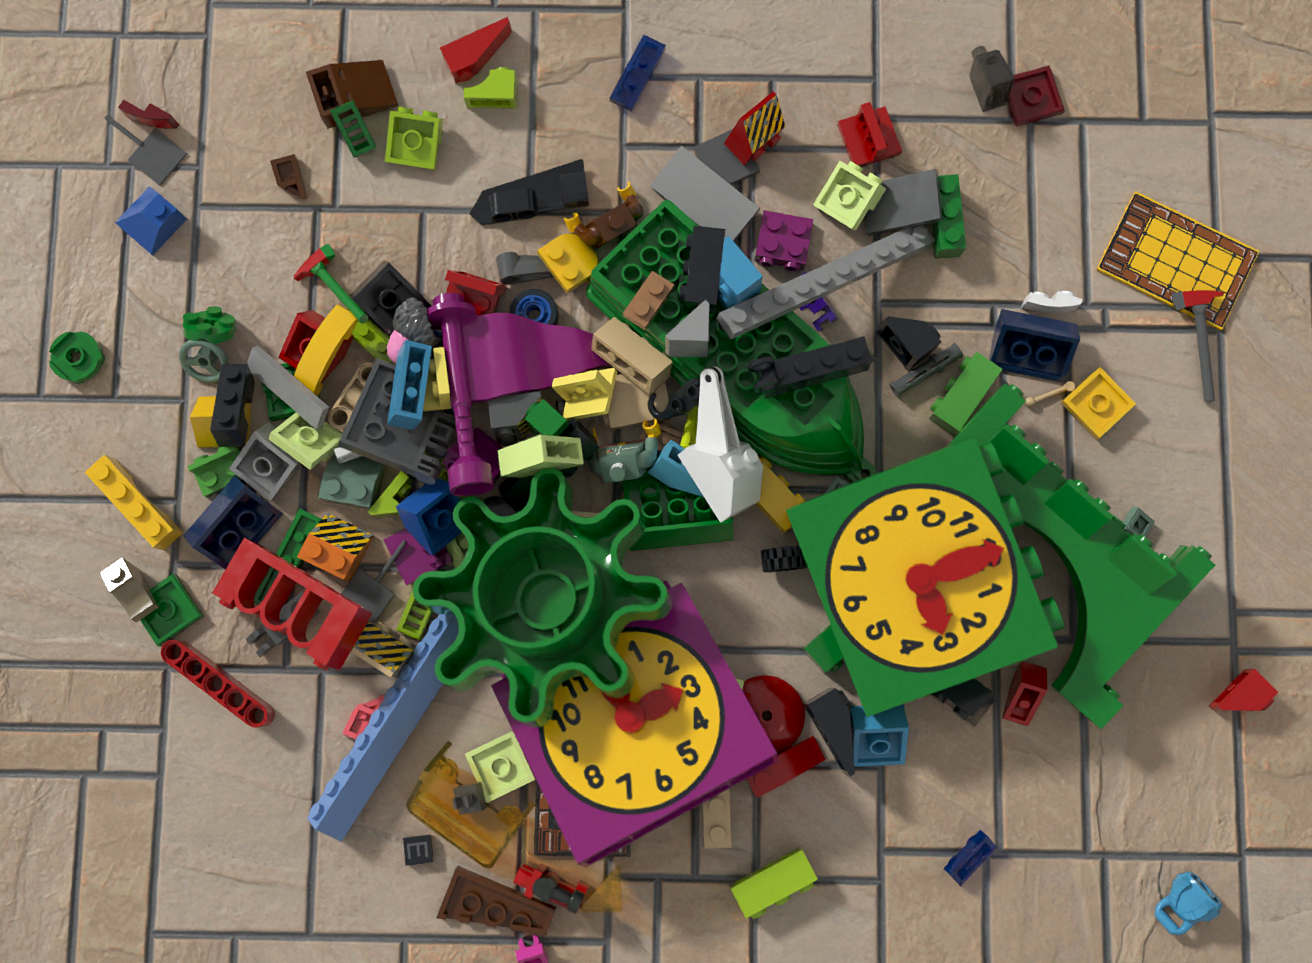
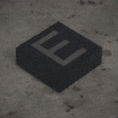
[403,834,434,866]

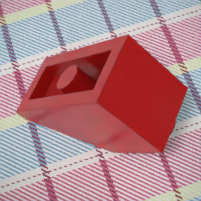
[1003,661,1048,726]
[1209,669,1278,711]

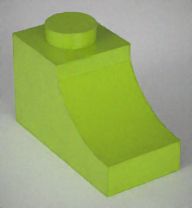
[463,67,517,109]

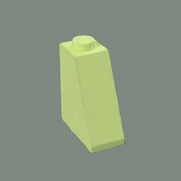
[498,435,584,478]

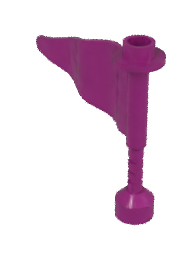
[427,293,610,497]

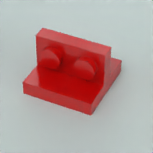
[837,102,902,167]
[445,270,507,316]

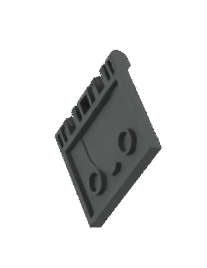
[338,358,456,485]

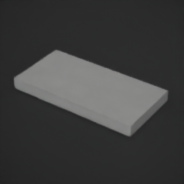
[650,146,760,242]

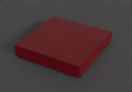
[1000,65,1065,127]

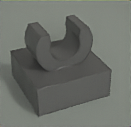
[452,782,487,815]

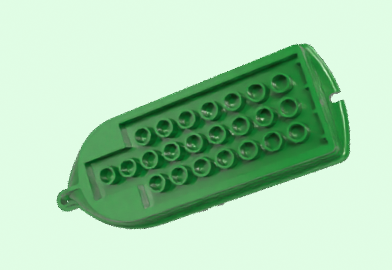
[586,200,877,483]

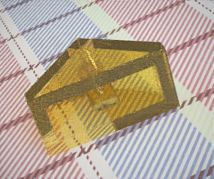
[579,865,623,913]

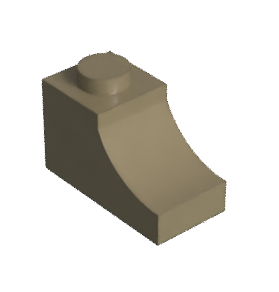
[100,558,158,623]

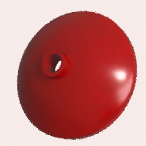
[742,675,805,754]

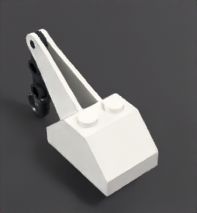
[648,366,763,523]

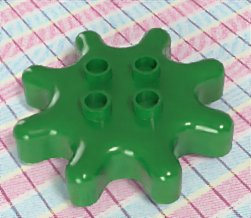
[413,467,672,728]

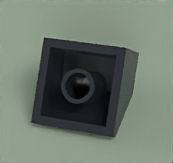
[877,316,941,371]

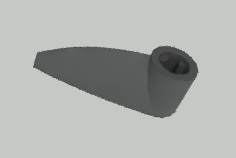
[496,252,554,285]

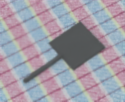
[105,115,187,185]
[341,541,407,625]

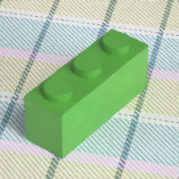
[929,352,1002,436]

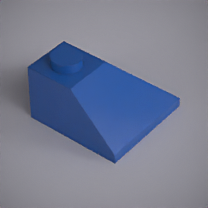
[115,186,187,256]

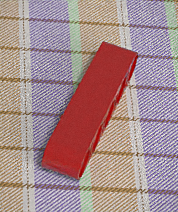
[161,640,275,728]

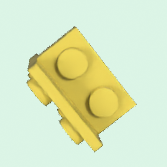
[423,347,452,411]
[552,368,617,421]

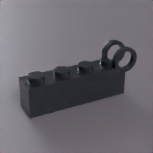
[747,336,872,398]

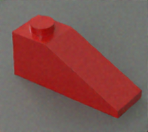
[440,17,512,84]
[746,736,826,798]

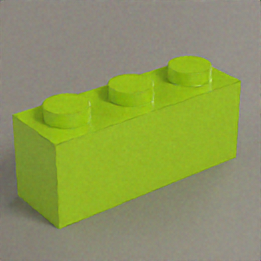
[729,847,818,919]

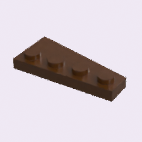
[436,866,557,935]

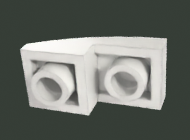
[1021,291,1083,313]

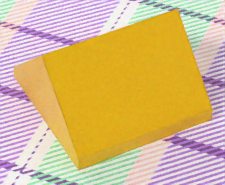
[190,396,251,448]

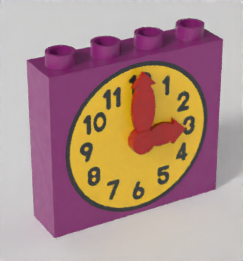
[491,581,779,868]

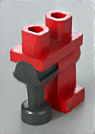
[513,863,590,914]

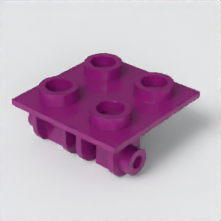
[384,528,453,586]

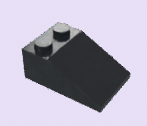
[349,261,432,337]
[803,688,855,776]

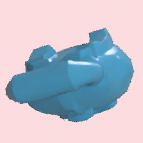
[1155,871,1222,935]

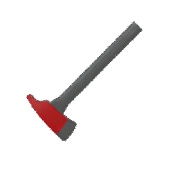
[1172,290,1224,402]

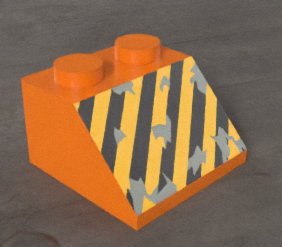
[297,513,374,582]

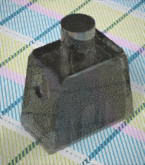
[970,46,1015,112]

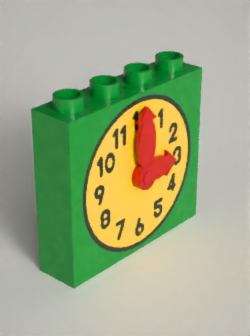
[786,437,1065,717]

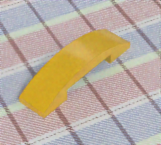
[294,304,358,397]

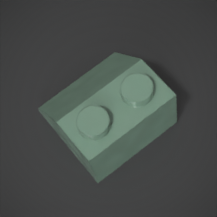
[318,454,386,510]

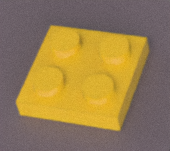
[1060,367,1136,440]

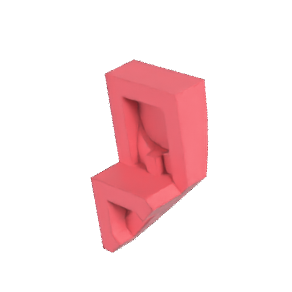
[342,695,385,740]

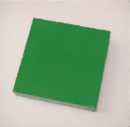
[140,574,204,647]

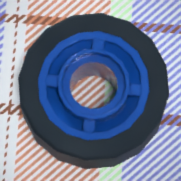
[509,289,559,325]

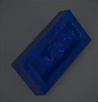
[943,830,997,887]

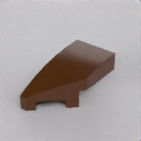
[270,154,307,200]

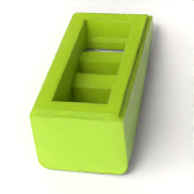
[396,591,433,641]

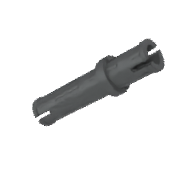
[889,343,963,397]

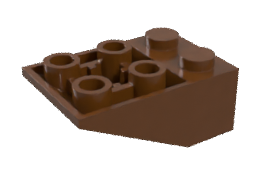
[306,60,399,129]

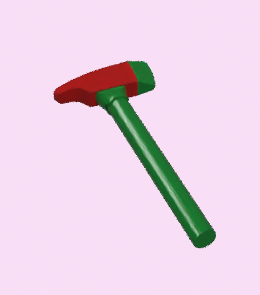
[293,244,368,324]

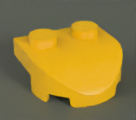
[537,234,598,294]

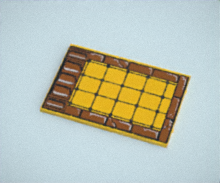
[1096,191,1259,331]

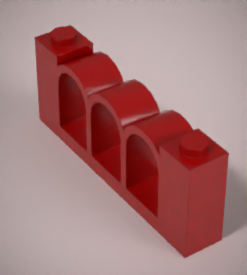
[212,538,373,671]

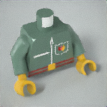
[587,419,662,483]

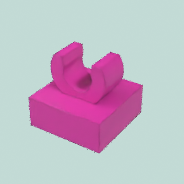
[515,935,549,963]

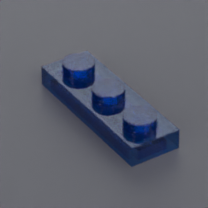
[610,35,666,112]

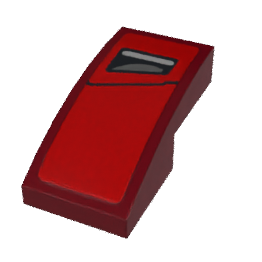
[118,99,179,129]

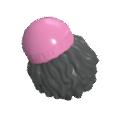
[386,297,443,365]

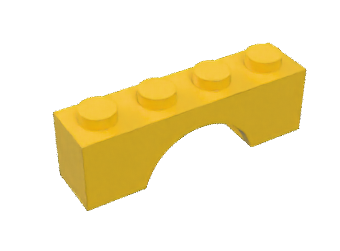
[84,455,183,550]

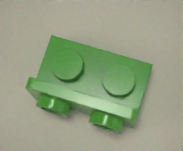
[187,447,244,498]

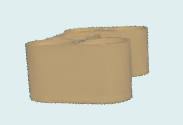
[328,363,374,434]

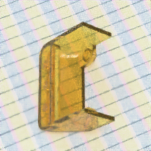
[406,741,536,868]

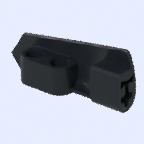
[469,159,589,225]

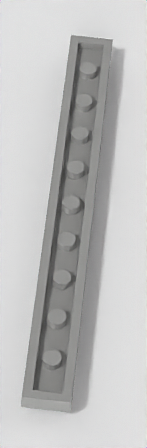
[716,225,936,339]

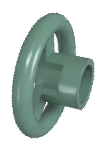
[179,339,229,383]

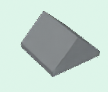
[665,300,709,357]

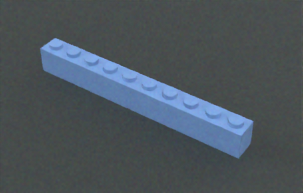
[307,614,459,842]

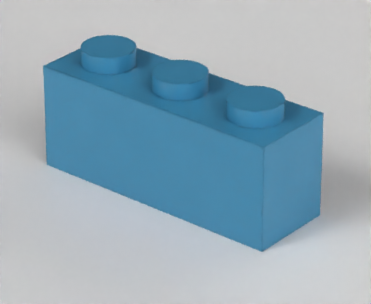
[387,340,432,430]

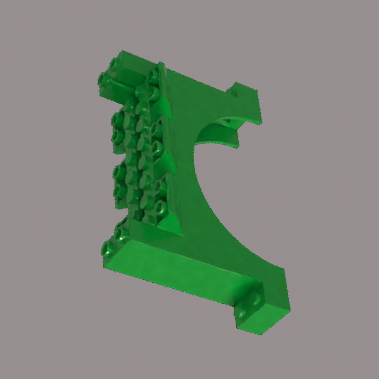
[946,383,1216,729]

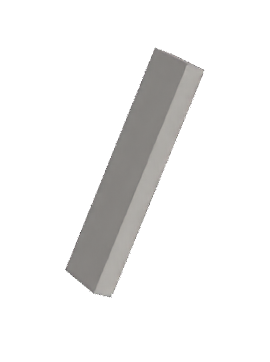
[247,346,329,429]

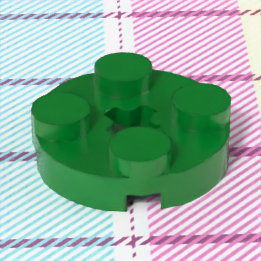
[183,306,236,344]
[49,331,105,384]

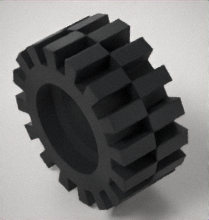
[761,545,808,573]

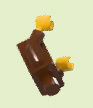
[564,182,644,249]

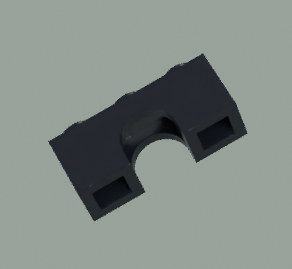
[210,364,255,447]

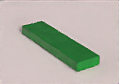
[254,508,321,605]

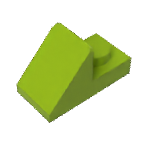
[368,471,413,518]

